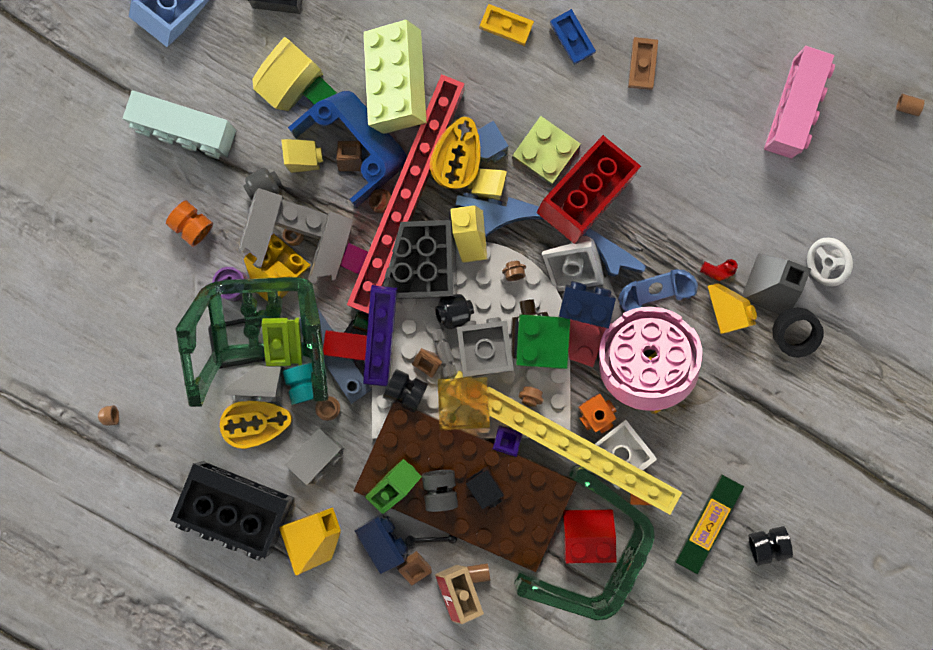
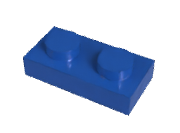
[550,9,596,65]

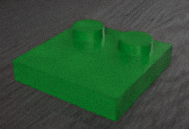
[516,314,570,369]

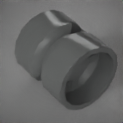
[422,470,458,512]

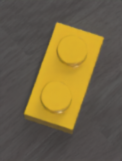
[479,4,534,46]

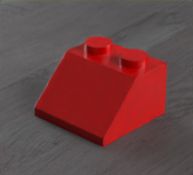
[563,509,617,563]

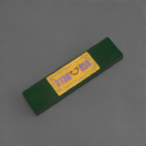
[674,474,745,575]

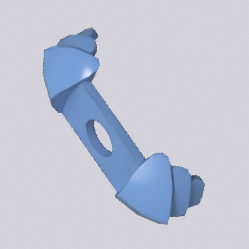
[618,269,698,312]

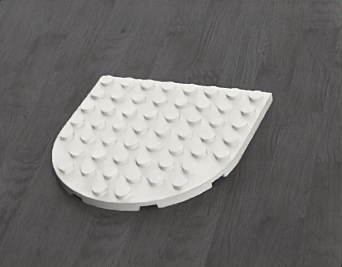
[372,242,571,438]

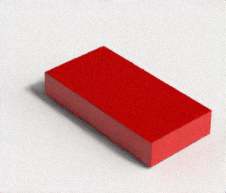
[322,330,367,361]

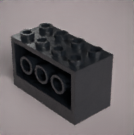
[170,461,295,560]

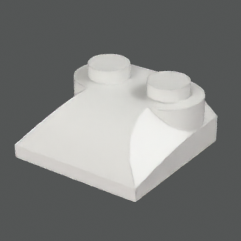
[542,236,604,292]
[595,420,657,490]

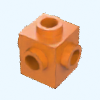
[578,393,617,434]

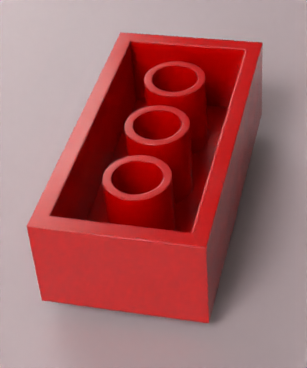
[536,135,641,244]

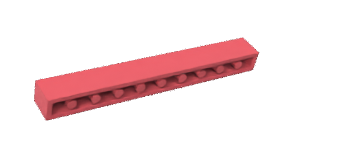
[347,74,465,315]

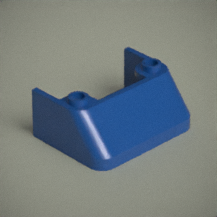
[288,91,407,208]

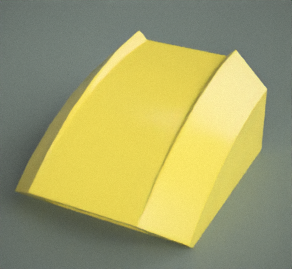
[252,37,323,111]

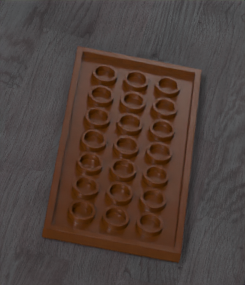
[354,402,577,572]

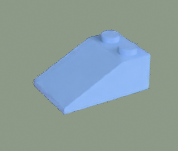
[129,0,209,47]

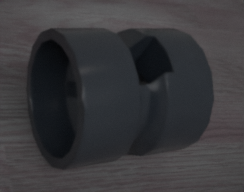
[383,369,428,413]
[748,526,793,566]

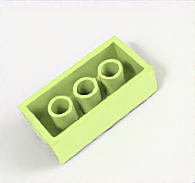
[364,20,427,134]

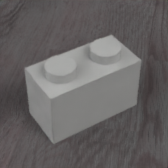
[285,428,343,485]

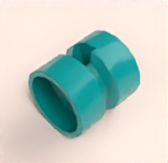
[282,363,323,405]

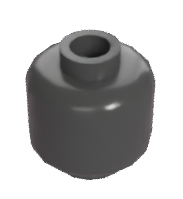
[243,168,282,201]

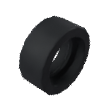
[772,307,824,358]

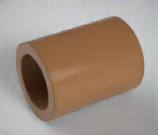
[896,94,925,116]
[467,563,491,583]

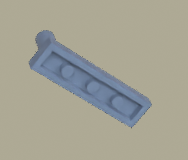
[299,308,372,404]

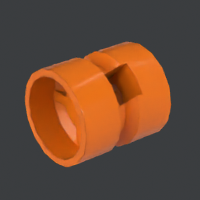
[166,200,213,247]

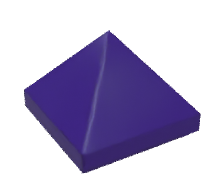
[493,425,522,457]

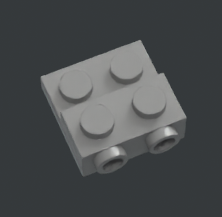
[457,317,513,378]

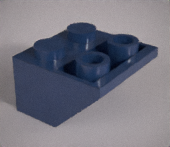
[355,513,409,574]

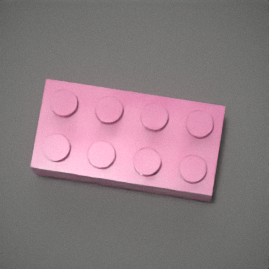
[764,46,835,159]

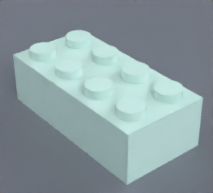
[122,90,236,159]

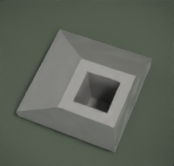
[225,366,284,402]

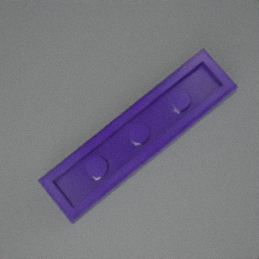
[363,285,397,387]

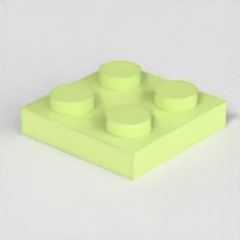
[512,116,581,185]

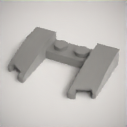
[239,188,353,285]

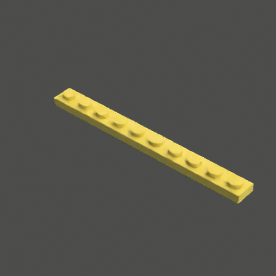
[447,370,682,515]

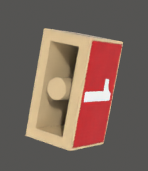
[435,565,484,624]

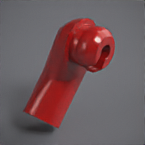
[699,259,738,281]

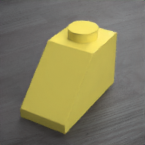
[281,139,323,173]
[468,169,507,201]
[451,205,487,263]

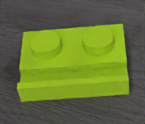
[261,318,303,366]

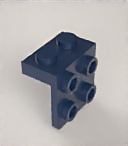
[559,281,616,329]

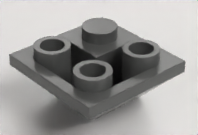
[742,253,811,315]

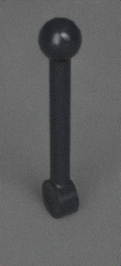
[405,535,458,546]

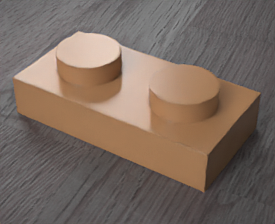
[628,37,658,90]

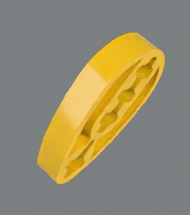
[430,117,480,189]
[220,401,293,449]

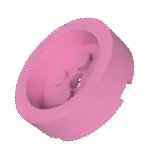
[599,307,702,411]

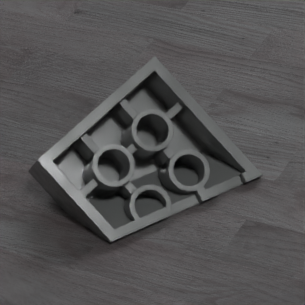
[383,220,457,299]

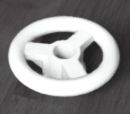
[807,238,853,286]

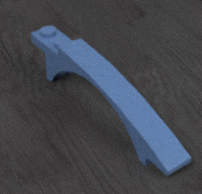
[455,193,646,277]

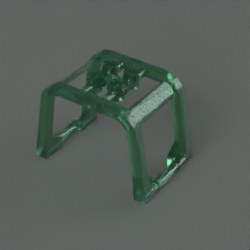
[175,277,329,407]
[514,464,655,621]

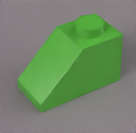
[365,459,422,514]

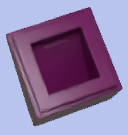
[340,243,368,275]

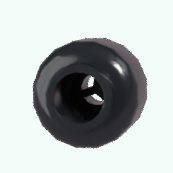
[435,294,474,329]

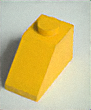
[708,283,757,334]

